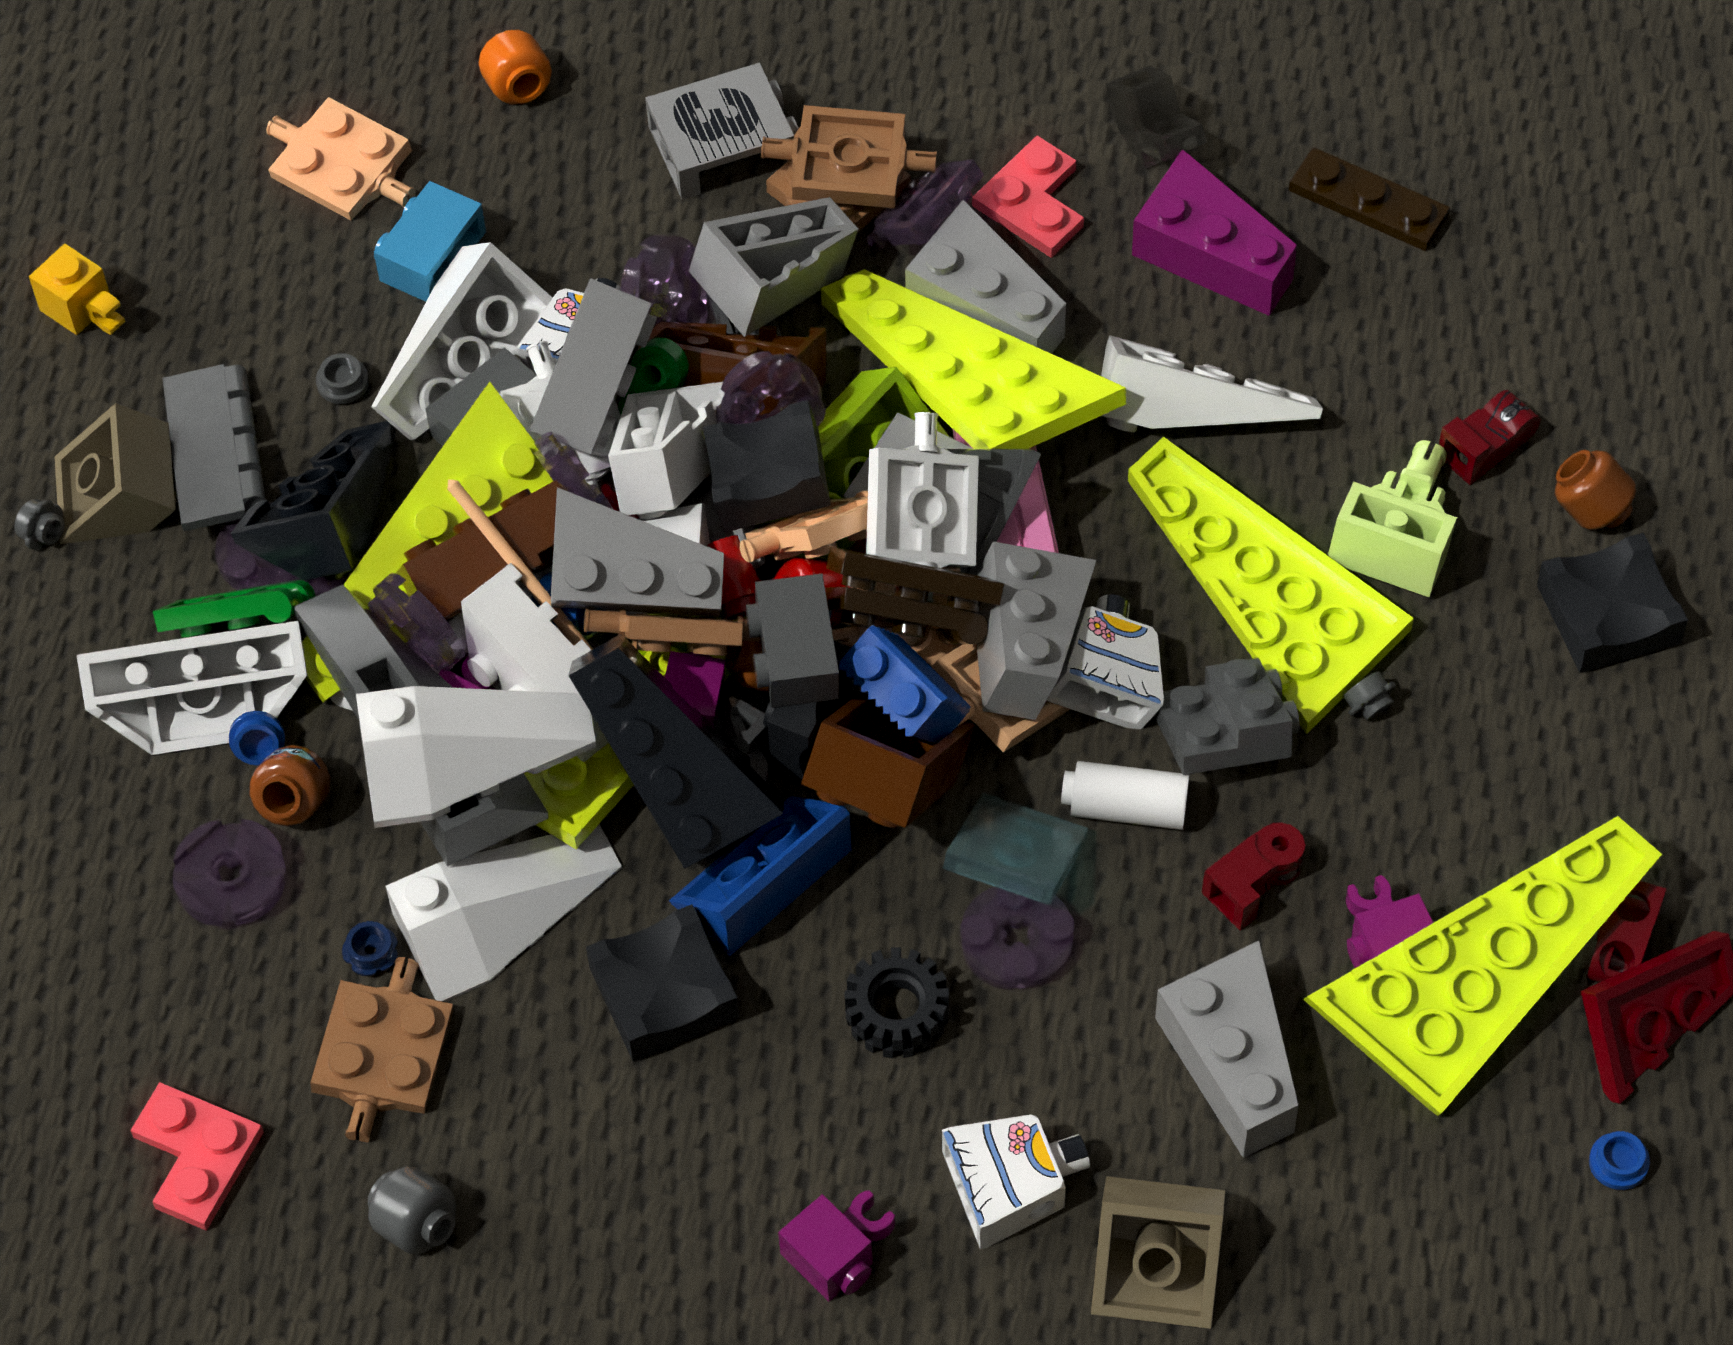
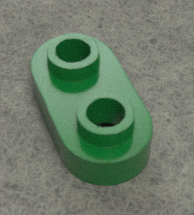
[618,338,689,415]

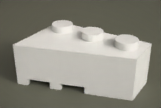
[608,380,741,519]

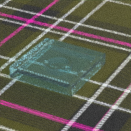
[943,793,1088,905]

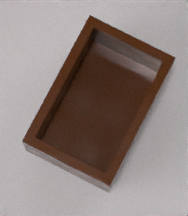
[801,692,976,828]

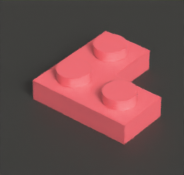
[972,135,1084,258]
[130,1082,264,1231]

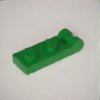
[153,580,316,637]

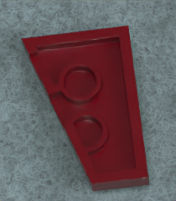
[1581,931,1733,1104]

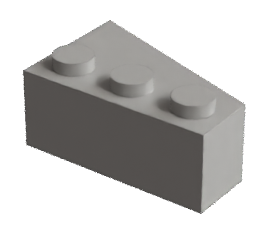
[689,197,858,337]
[905,200,1066,354]
[530,278,657,455]
[551,487,724,617]
[976,541,1096,720]
[1155,941,1298,1158]

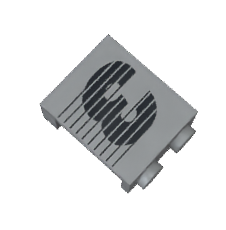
[645,62,799,200]

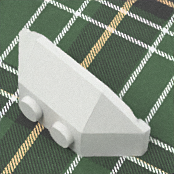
[76,621,307,755]

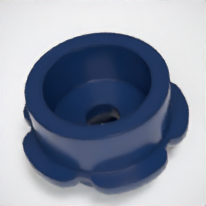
[342,921,398,976]

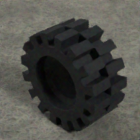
[845,947,949,1058]

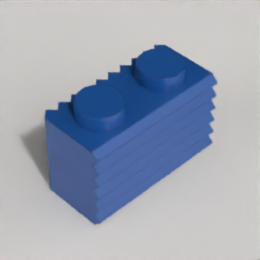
[839,625,971,746]

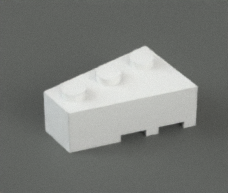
[461,563,609,762]

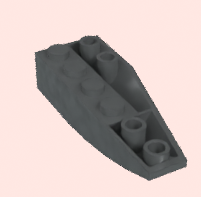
[293,585,549,866]

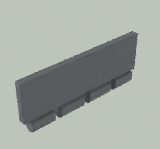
[162,364,266,531]

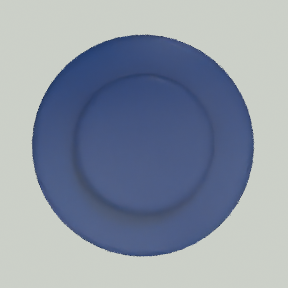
[229,711,285,765]
[1589,1131,1650,1190]

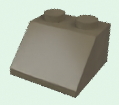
[54,403,176,544]
[1091,1176,1225,1329]

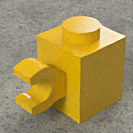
[29,243,126,335]

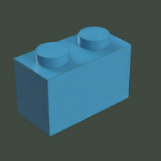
[374,181,486,302]

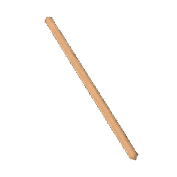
[447,479,593,650]

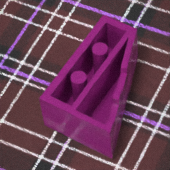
[1132,149,1297,316]

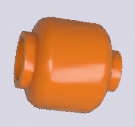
[479,30,552,105]

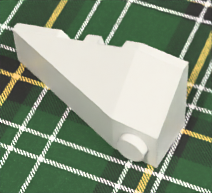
[371,242,552,440]
[1101,335,1323,432]
[356,686,596,828]
[386,824,622,1002]

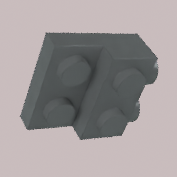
[1154,658,1300,775]

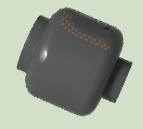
[367,1166,457,1254]

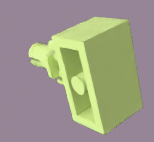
[1328,440,1457,597]

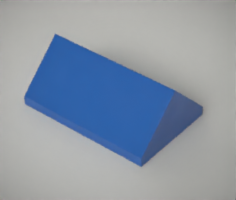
[669,796,852,957]

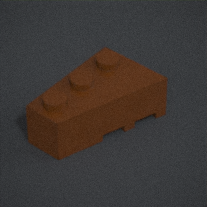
[639,322,827,422]
[396,480,562,630]

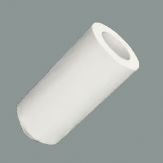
[1061,761,1190,830]

